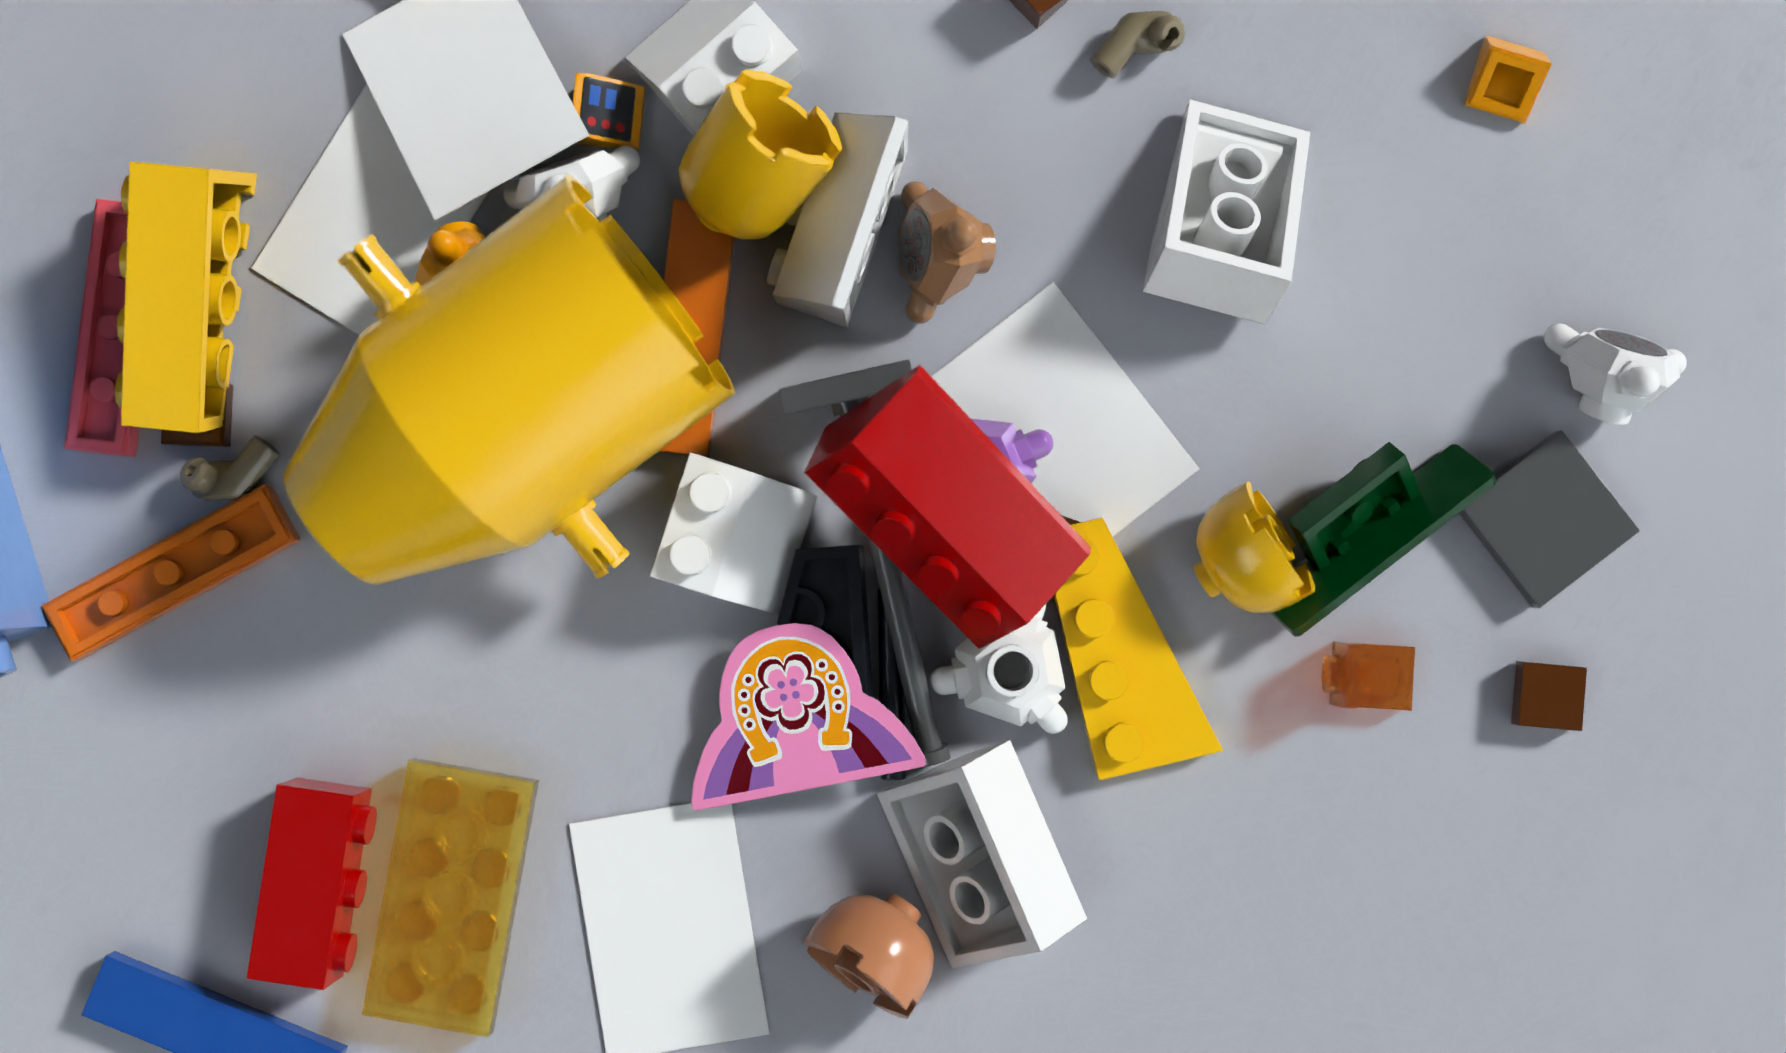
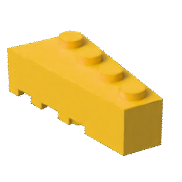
[115,161,257,433]

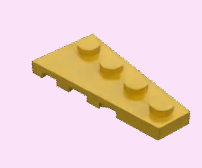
[1054,517,1223,780]

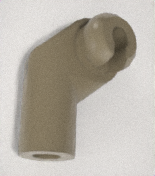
[1090,11,1185,79]
[180,435,281,501]

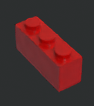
[246,778,377,990]

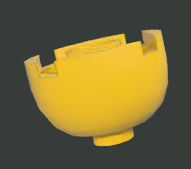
[1193,481,1315,613]

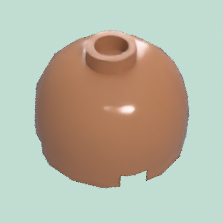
[803,894,934,1019]

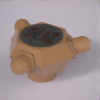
[898,181,996,324]

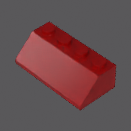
[804,365,1091,649]

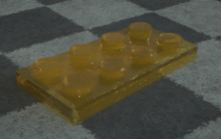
[362,758,539,1037]

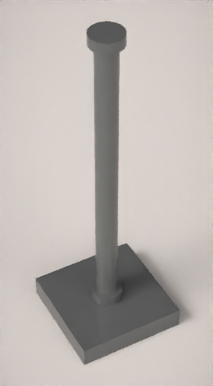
[779,360,951,767]

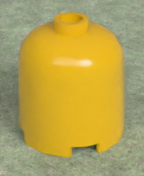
[678,70,842,240]

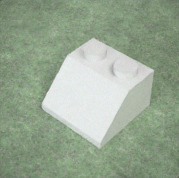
[625,0,802,136]
[650,452,818,615]

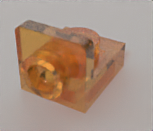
[1321,641,1415,711]

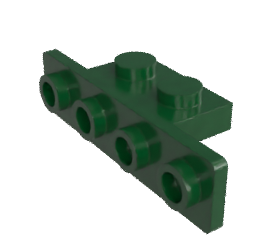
[1271,442,1496,637]

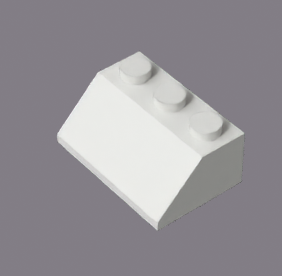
[767,112,908,328]
[877,740,1087,969]

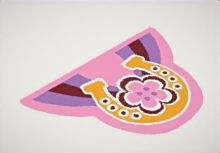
[691,623,926,811]

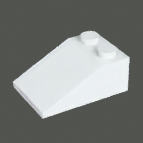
[1143,99,1310,324]

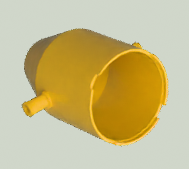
[283,175,735,585]

